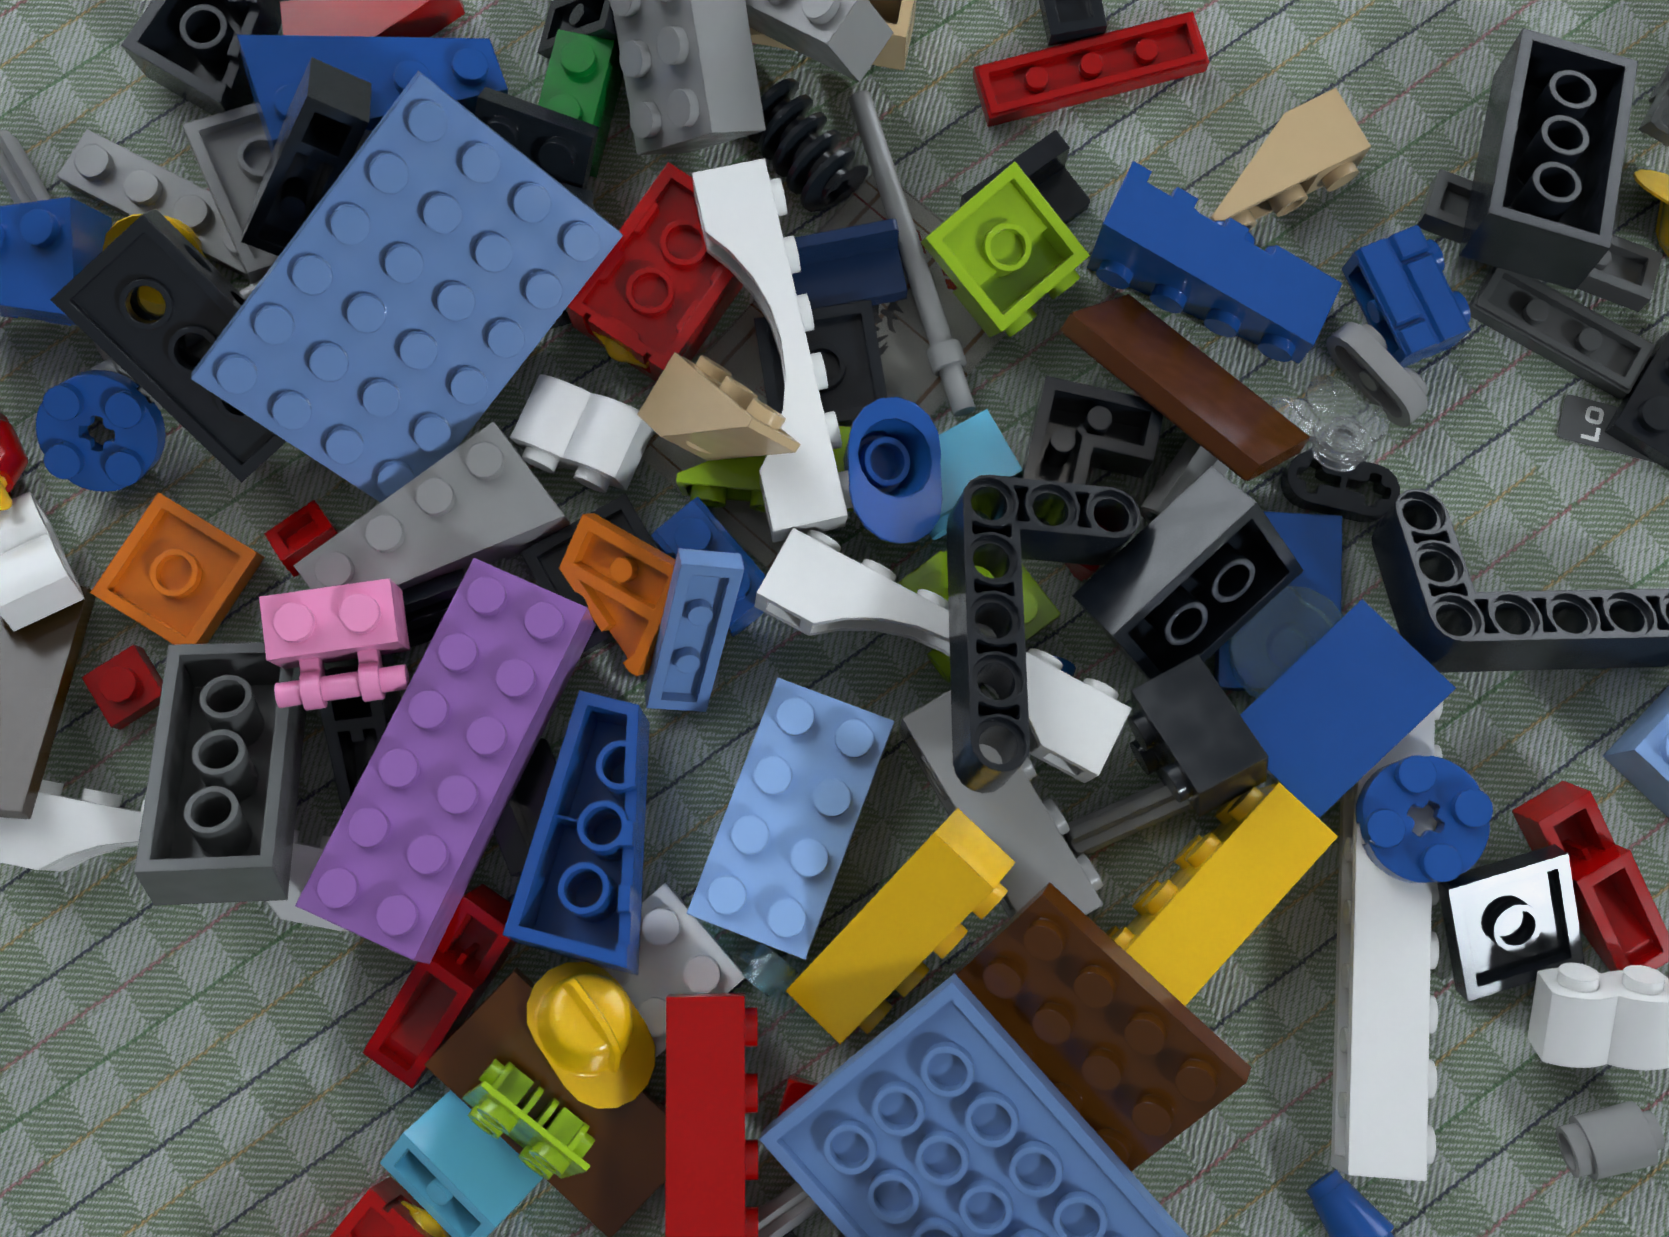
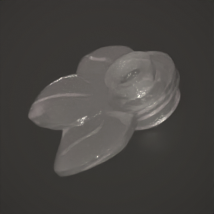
[1270,374,1390,472]

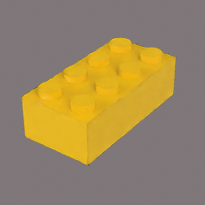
[1106,782,1338,1006]

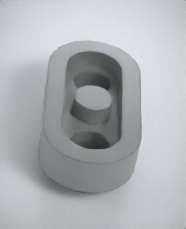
[1326,322,1428,427]

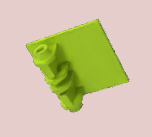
[462,1059,595,1180]

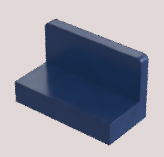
[792,219,907,309]

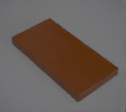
[1061,294,1310,481]
[424,967,666,1237]

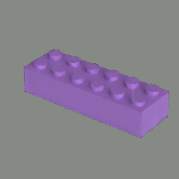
[295,558,596,964]

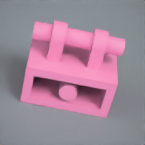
[259,578,410,711]

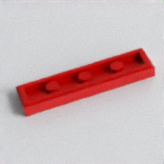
[973,11,1210,127]

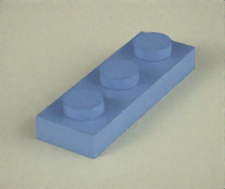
[644,548,744,712]

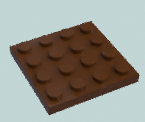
[940,882,1252,1172]

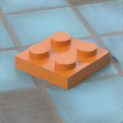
[90,492,265,645]

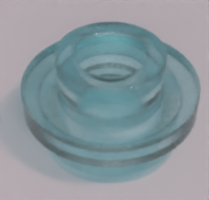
[740,942,798,998]

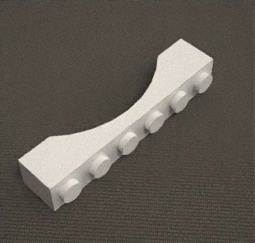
[692,158,853,543]
[754,528,1132,783]
[0,779,348,931]

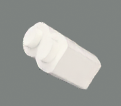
[510,374,654,493]
[0,491,85,631]
[1527,963,1669,1070]

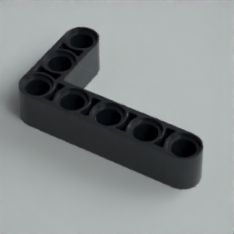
[946,475,1141,793]
[1371,489,1669,673]

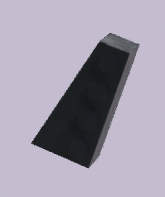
[121,0,289,115]

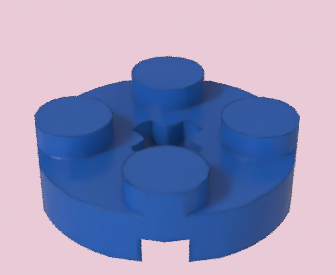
[36,370,166,492]
[1355,755,1493,883]

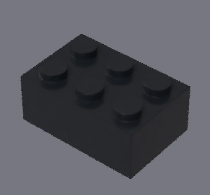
[1072,466,1304,680]

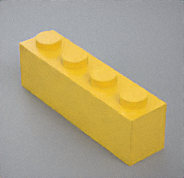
[786,808,1015,1044]

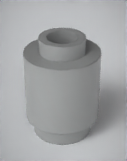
[1556,1101,1665,1180]

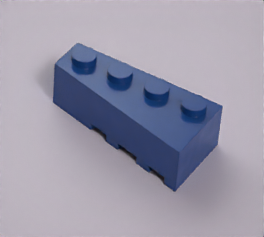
[237,35,508,153]
[1087,161,1342,364]
[0,197,112,326]
[502,690,650,976]

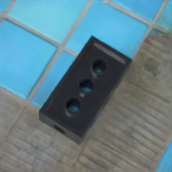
[50,208,287,483]

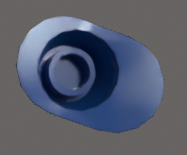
[843,397,942,544]

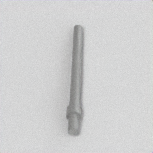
[848,90,976,417]

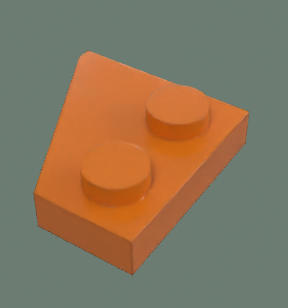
[559,513,676,677]

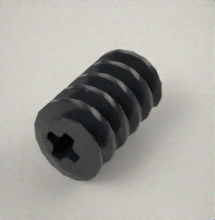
[747,78,868,212]

